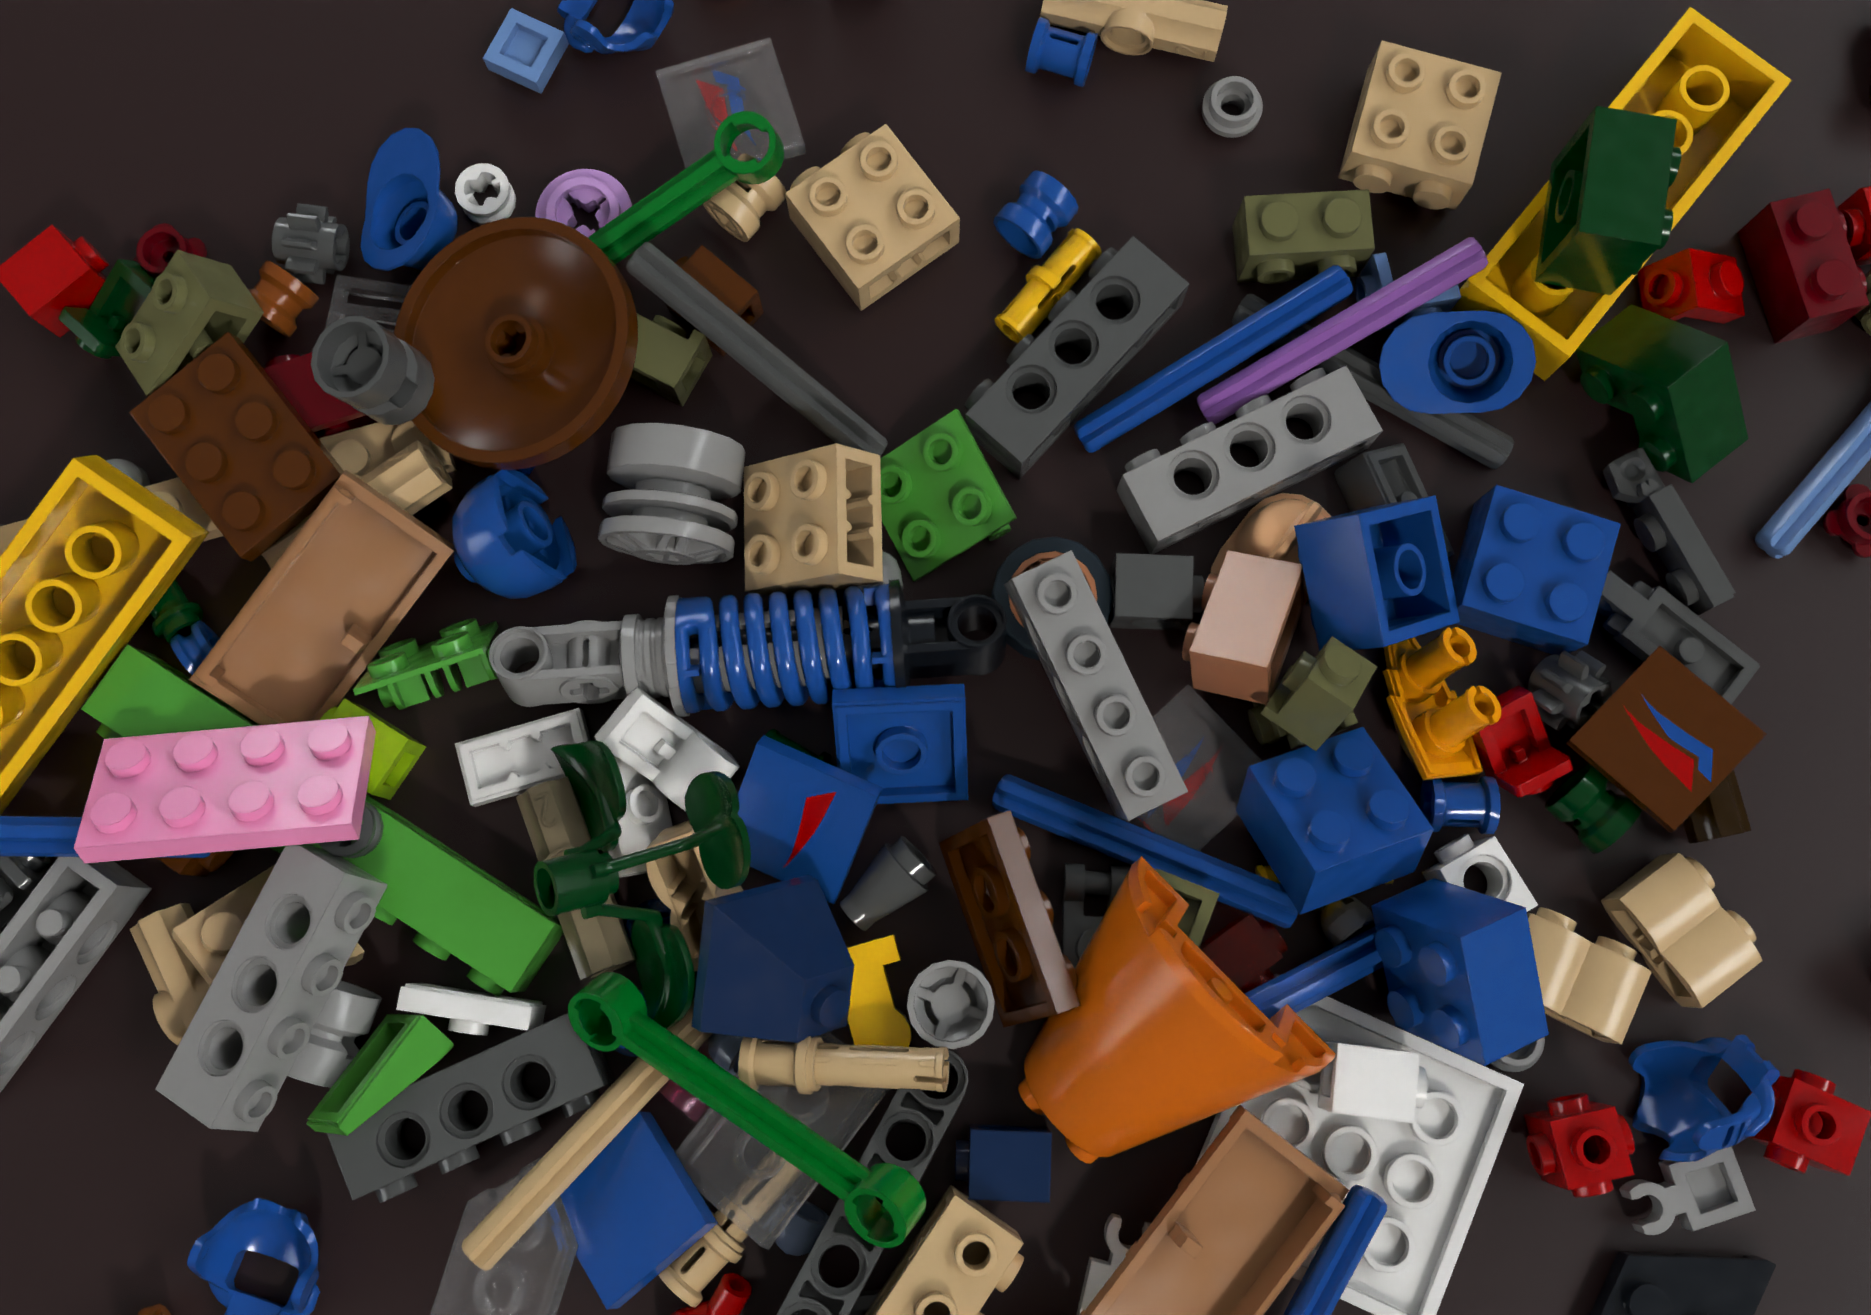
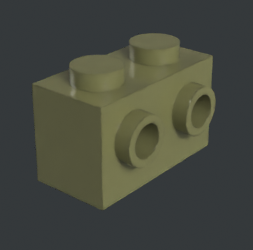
[1232,189,1375,284]
[115,250,264,396]

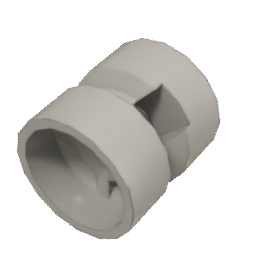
[907,960,995,1049]
[287,980,382,1088]

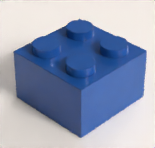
[1452,485,1621,655]
[1294,495,1460,651]
[1236,727,1434,915]
[1371,878,1549,1066]

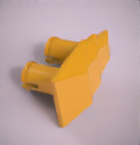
[1383,627,1502,780]

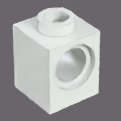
[1422,833,1538,912]
[1318,1040,1428,1124]

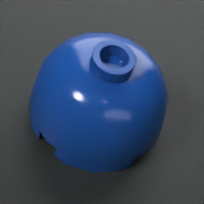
[452,470,577,599]

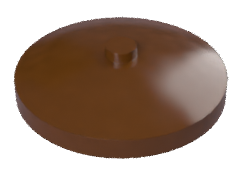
[394,217,638,470]

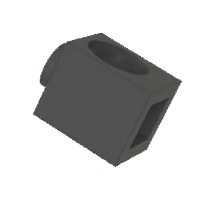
[1109,553,1204,631]

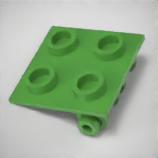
[880,409,1017,582]
[353,618,499,710]

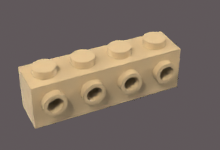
[865,1185,1024,1315]

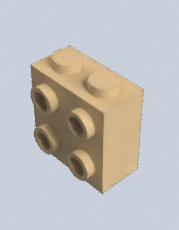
[1338,40,1502,210]
[785,124,960,311]
[744,443,883,599]

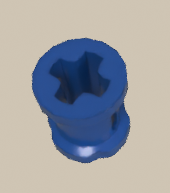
[1025,17,1098,87]
[1420,776,1501,834]

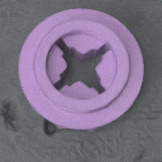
[535,169,633,237]

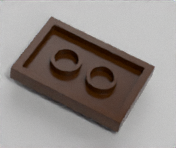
[129,332,344,562]
[939,810,1081,1028]

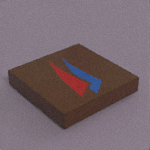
[1566,646,1767,833]

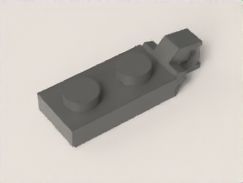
[1602,448,1736,615]
[1597,570,1760,705]

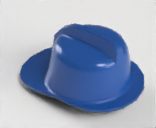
[360,128,458,271]
[1379,310,1536,414]

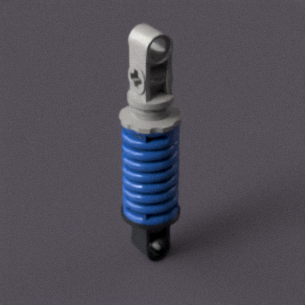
[489,579,1007,717]

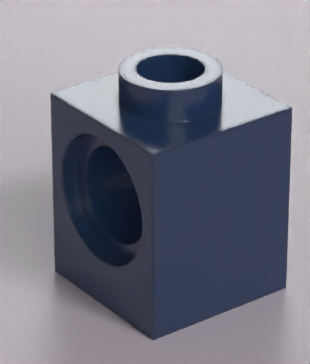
[955,1124,1052,1203]

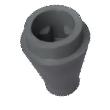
[840,836,937,931]

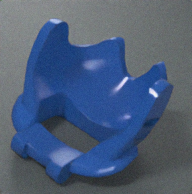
[557,0,674,55]
[1628,1034,1780,1162]
[187,1198,320,1315]

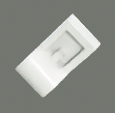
[594,688,740,811]

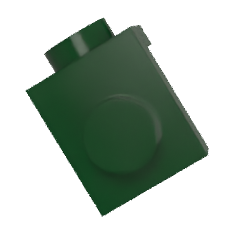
[58,259,156,359]

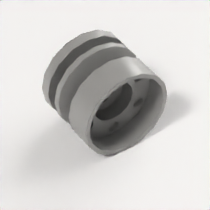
[598,423,746,565]

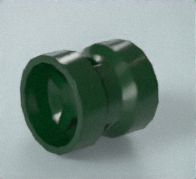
[1545,764,1641,854]

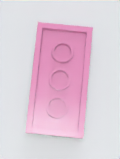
[74,716,376,864]

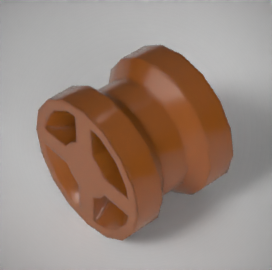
[248,260,319,338]

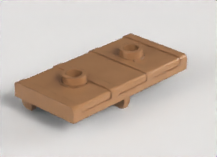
[189,470,455,725]
[1080,1105,1349,1315]

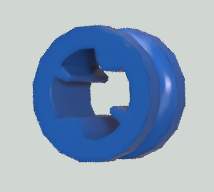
[170,621,220,675]

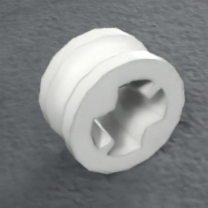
[455,163,516,225]

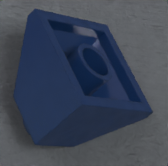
[692,875,854,1043]

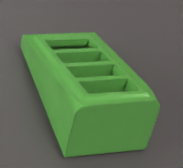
[306,1014,454,1136]

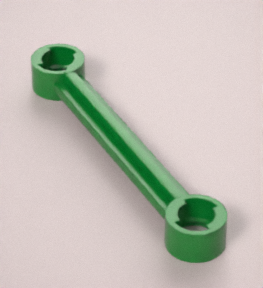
[587,111,784,265]
[568,972,926,1248]

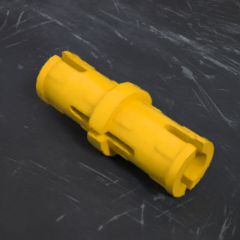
[994,228,1102,344]

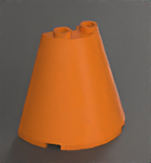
[1018,856,1336,1164]

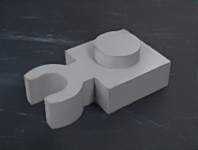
[1619,1146,1756,1235]

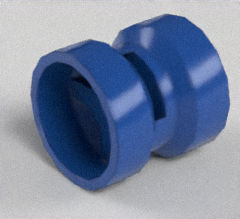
[993,170,1079,259]

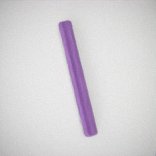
[1197,237,1488,424]

